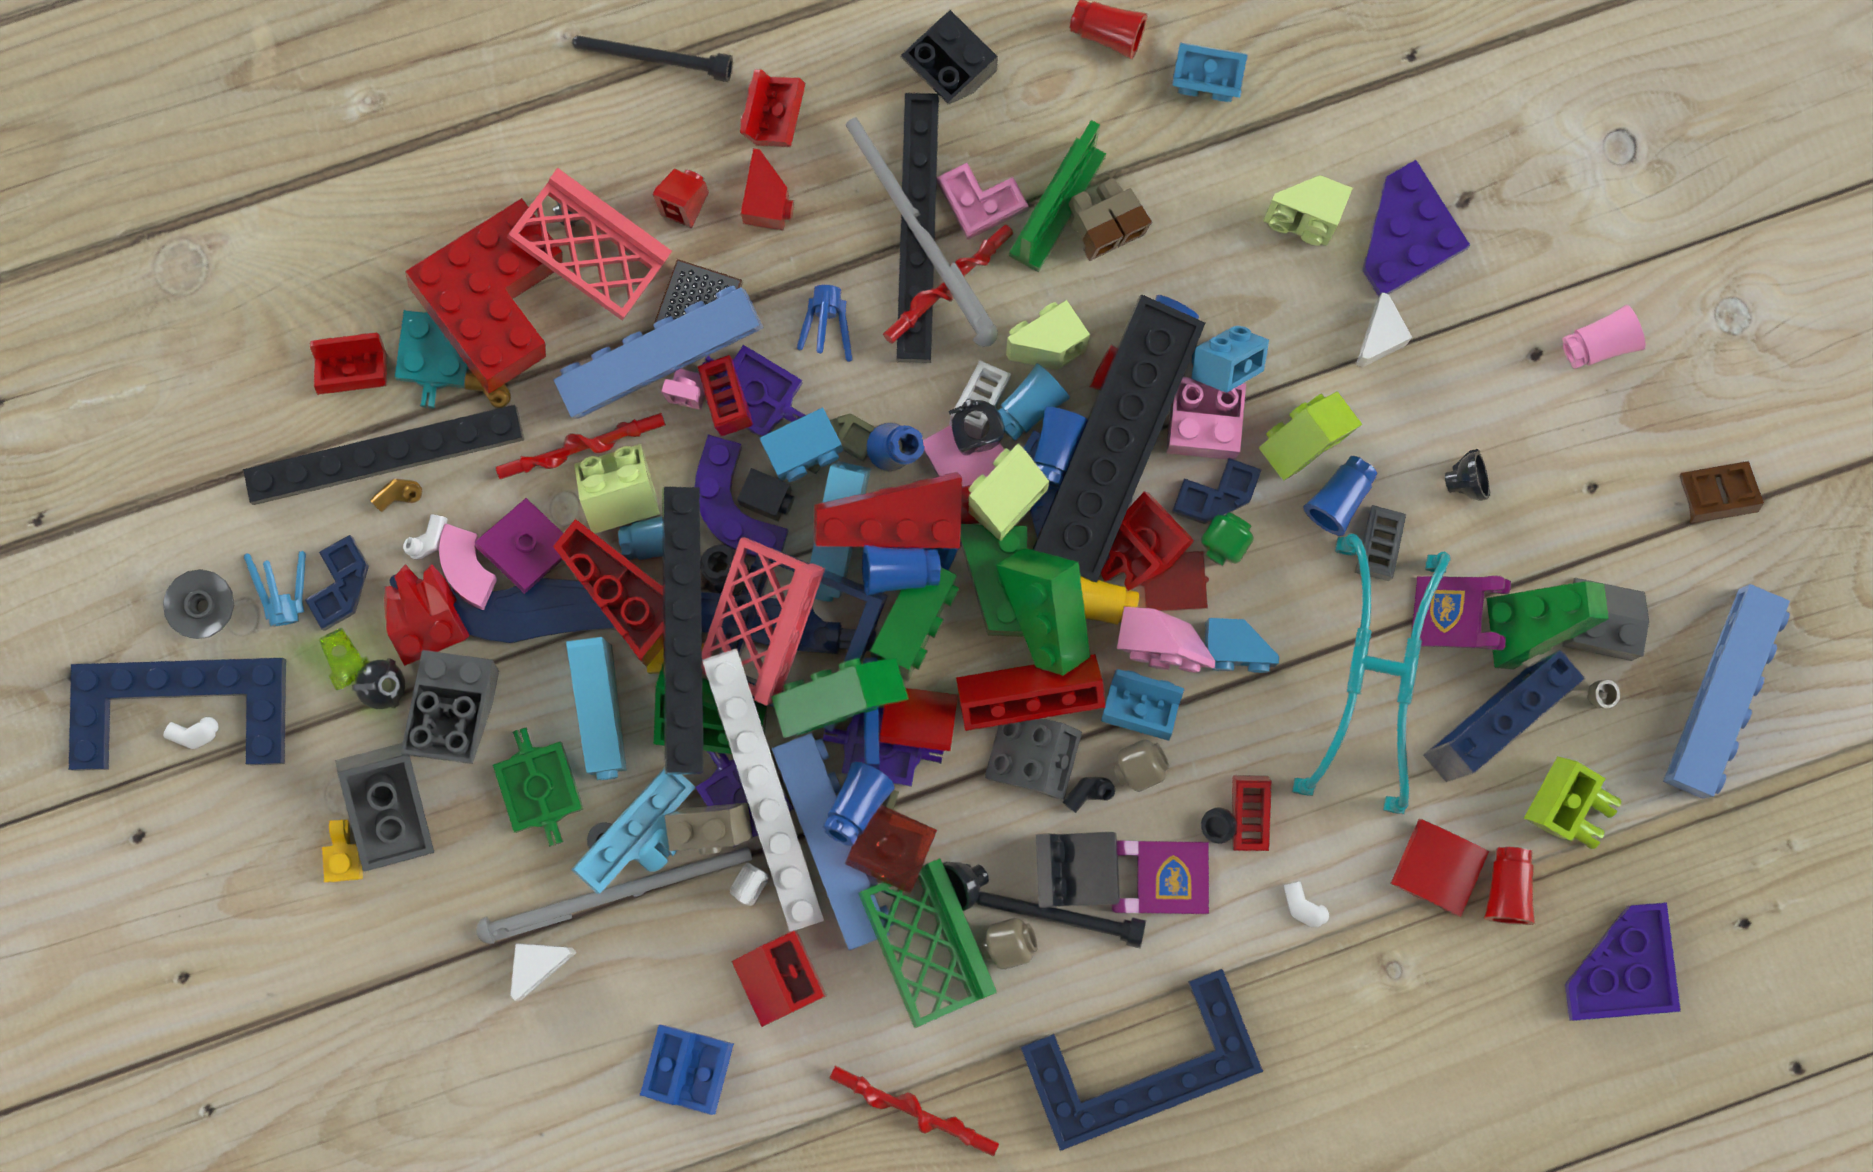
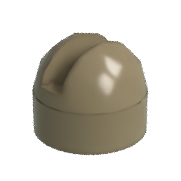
[1587,680,1620,708]

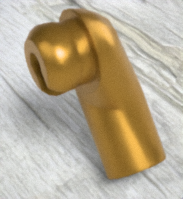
[465,373,511,408]
[370,479,422,512]

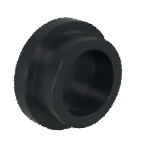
[1201,807,1237,844]

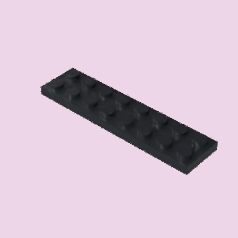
[1032,294,1206,583]

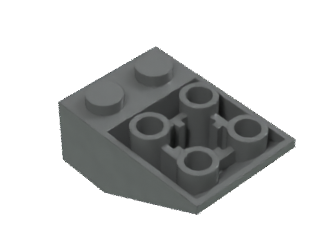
[401,650,499,764]

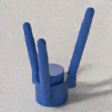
[797,285,852,362]

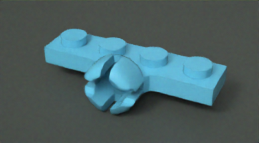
[571,767,696,894]

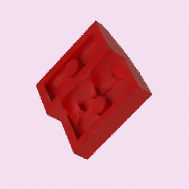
[879,688,958,752]
[1390,819,1489,917]

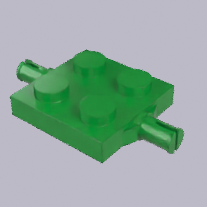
[493,728,584,847]

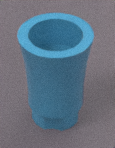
[998,363,1070,441]
[618,516,663,560]

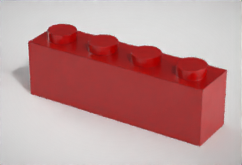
[956,654,1106,731]

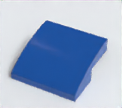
[640,1024,734,1115]

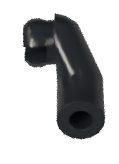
[1062,777,1116,813]

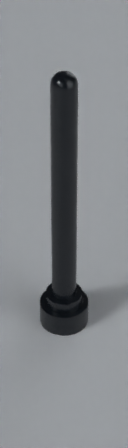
[572,36,733,82]
[976,891,1146,948]

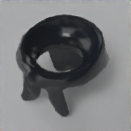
[949,399,1005,455]

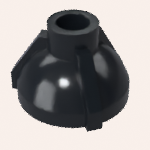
[1445,449,1490,501]
[352,658,405,709]
[943,861,989,911]

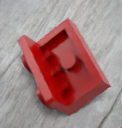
[740,69,806,147]
[310,333,387,395]

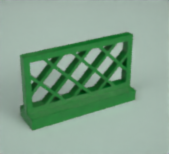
[1009,120,1106,272]
[858,858,997,1028]

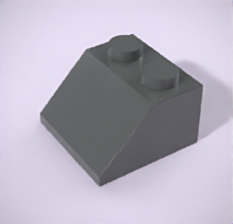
[1562,578,1649,661]

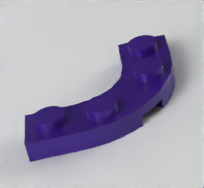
[695,434,789,558]

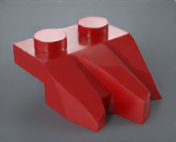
[1101,491,1194,591]
[384,564,469,666]

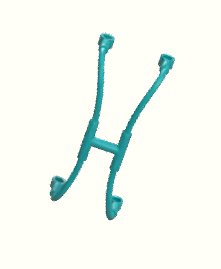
[1292,534,1451,814]

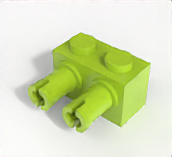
[1524,756,1621,849]

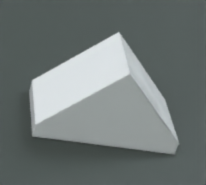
[1356,292,1412,367]
[510,944,576,1001]

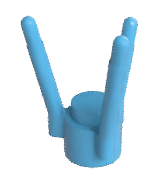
[244,551,306,627]

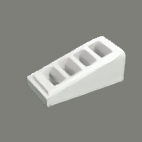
[949,360,1011,439]
[730,863,770,906]

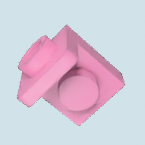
[662,369,705,410]

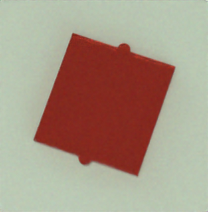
[1141,551,1209,612]

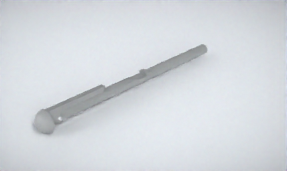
[846,118,998,347]
[476,847,753,944]

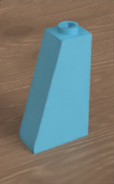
[810,461,871,602]
[566,637,627,780]

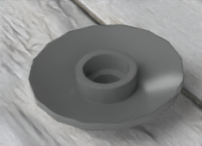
[163,569,234,639]

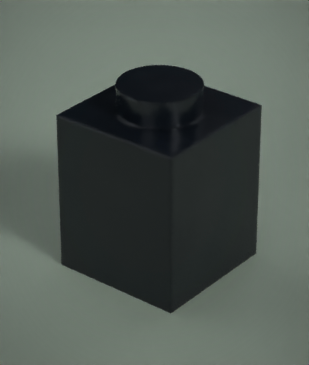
[737,468,795,522]

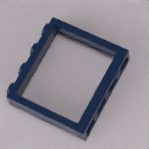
[719,547,888,731]
[1423,650,1585,782]

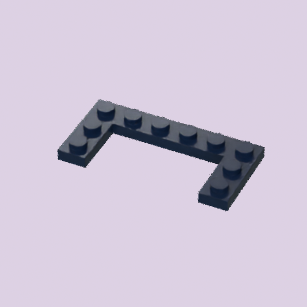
[69,658,286,771]
[1020,968,1263,1151]

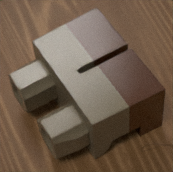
[1069,178,1152,262]

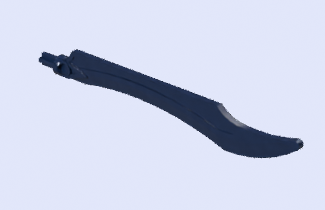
[389,574,877,654]

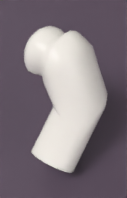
[403,514,448,559]
[163,717,219,749]
[1283,881,1329,927]

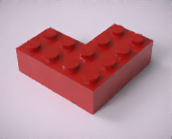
[405,198,563,394]

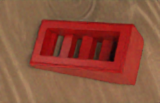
[697,355,753,436]
[1232,775,1272,851]

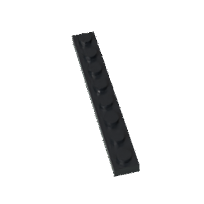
[896,93,939,363]
[243,405,524,505]
[662,487,703,774]

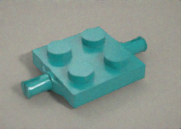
[395,310,469,409]

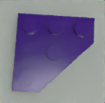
[1362,160,1470,297]
[1565,902,1681,1021]

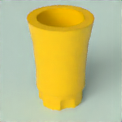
[1080,576,1139,625]

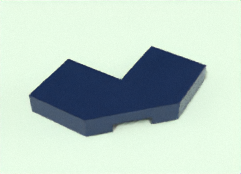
[1172,458,1262,524]
[305,535,369,631]

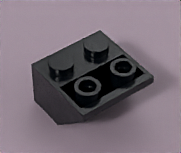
[901,10,998,105]

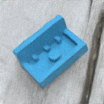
[1172,42,1247,102]
[1101,669,1184,741]

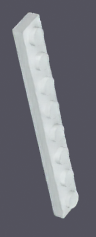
[702,649,824,932]

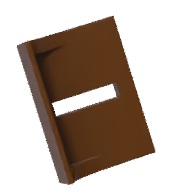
[1679,461,1764,524]

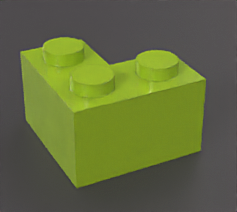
[1258,391,1363,481]

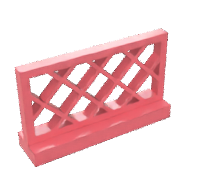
[507,168,672,321]
[702,537,825,705]

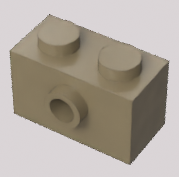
[665,803,753,854]

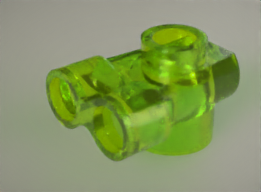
[319,628,370,690]

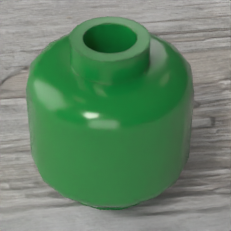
[1201,512,1254,566]

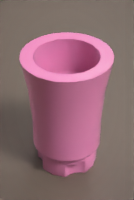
[1562,305,1645,369]

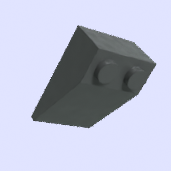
[335,743,435,872]

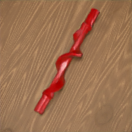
[883,224,1014,344]
[495,413,666,480]
[829,1065,999,1157]

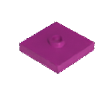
[475,498,563,594]

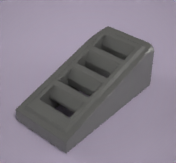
[1355,505,1406,582]

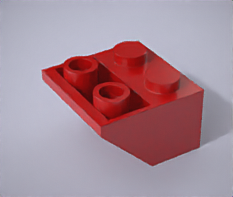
[731,930,827,1027]

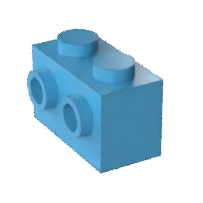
[1191,326,1269,393]
[760,407,843,482]

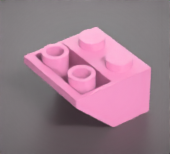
[1166,377,1246,460]
[1117,607,1216,673]

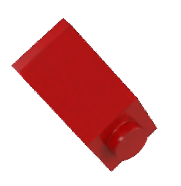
[740,148,794,231]
[653,169,709,229]

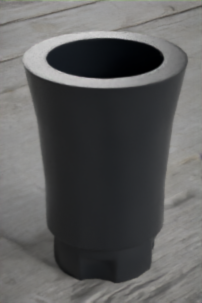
[700,545,749,595]

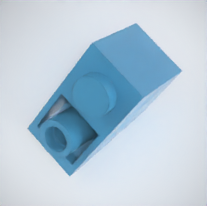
[1205,618,1279,673]

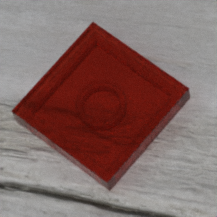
[844,805,937,893]

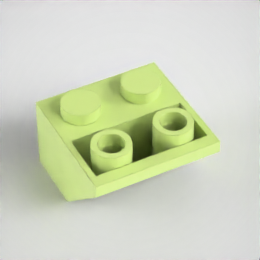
[1263,175,1353,246]
[1006,300,1090,370]
[574,444,660,534]
[968,444,1049,541]

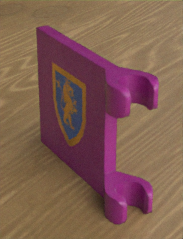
[1412,576,1511,650]
[1111,840,1209,914]

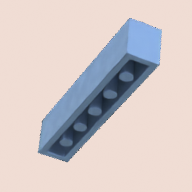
[553,286,764,419]
[1663,584,1790,799]
[772,733,893,951]

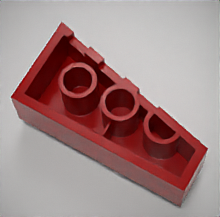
[813,472,962,548]
[553,519,664,667]

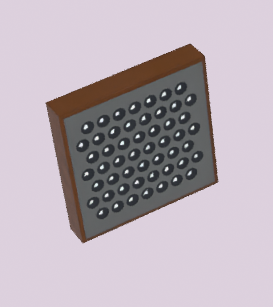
[654,259,743,323]

